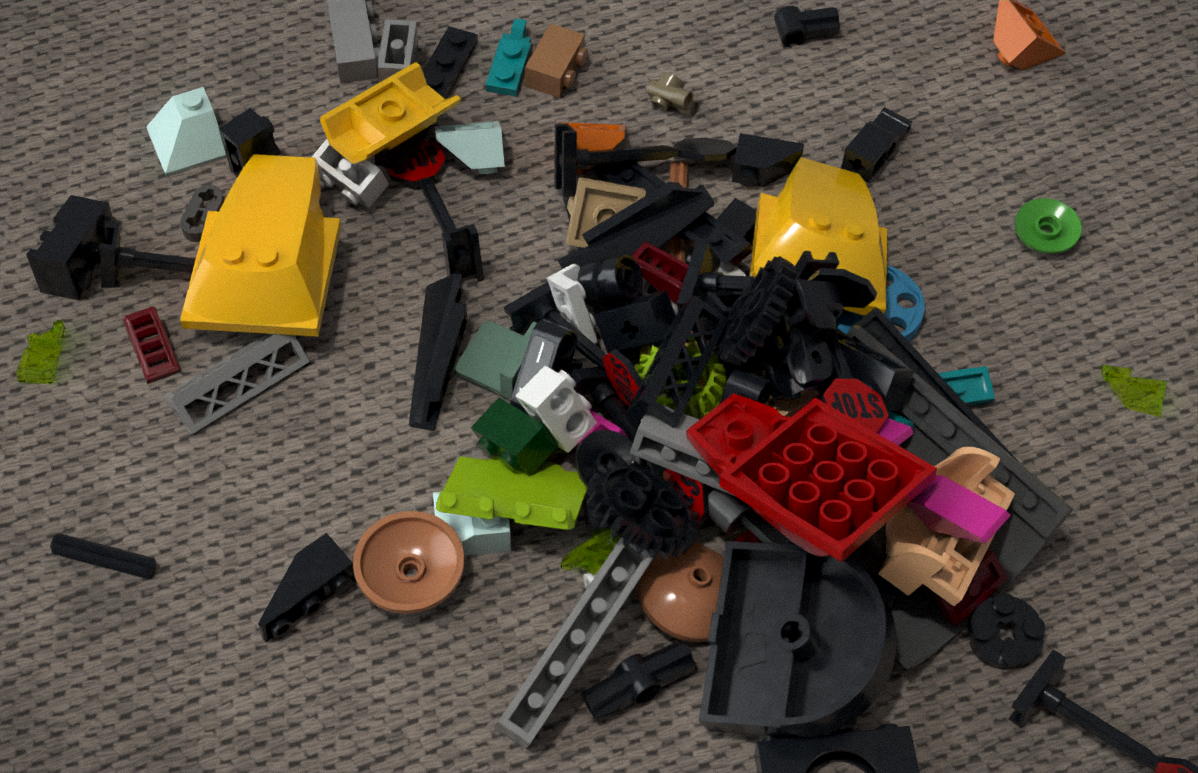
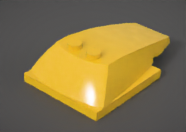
[180,154,342,337]
[750,157,887,316]

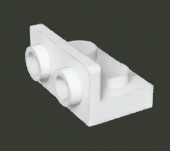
[547,264,598,344]

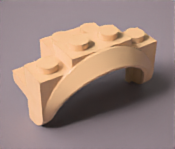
[878,447,1015,606]

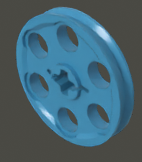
[836,265,925,341]

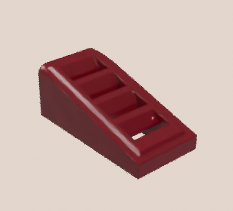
[631,241,689,308]
[123,307,180,384]

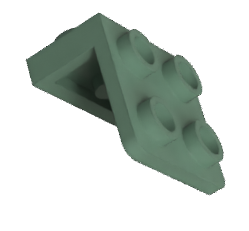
[455,321,537,400]

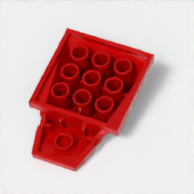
[686,393,937,562]

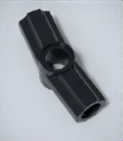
[581,640,695,724]

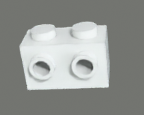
[312,139,389,208]

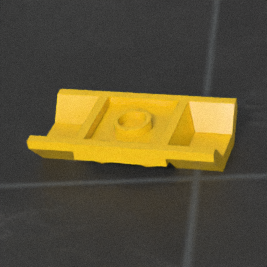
[320,62,461,164]

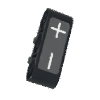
[510,319,583,416]

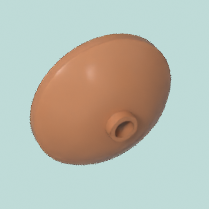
[353,511,465,614]
[636,543,724,642]

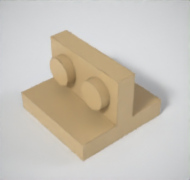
[566,177,646,248]

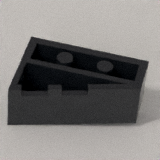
[26,195,116,301]

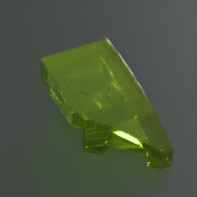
[16,320,65,384]
[1101,365,1167,417]
[560,529,621,575]

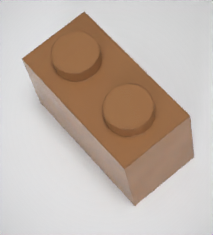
[525,23,588,98]

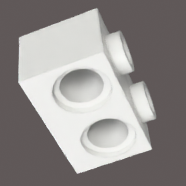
[515,366,597,453]

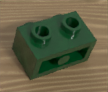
[471,397,558,476]

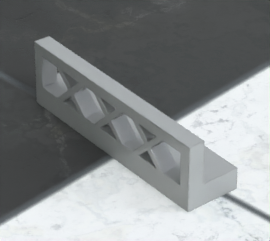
[163,334,310,434]

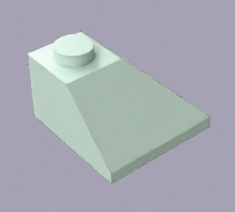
[147,87,226,176]
[434,121,505,174]
[433,492,511,556]

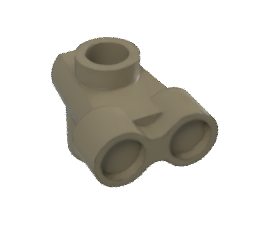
[646,72,700,117]

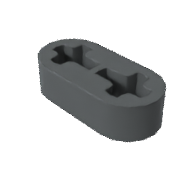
[180,185,224,242]

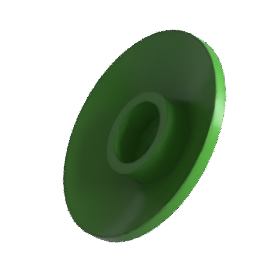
[1015,198,1082,254]

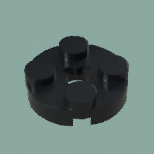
[968,593,1045,669]

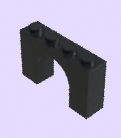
[754,723,920,773]

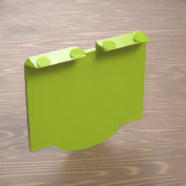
[436,456,588,530]

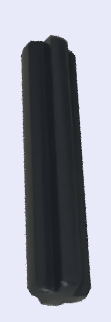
[50,533,157,579]

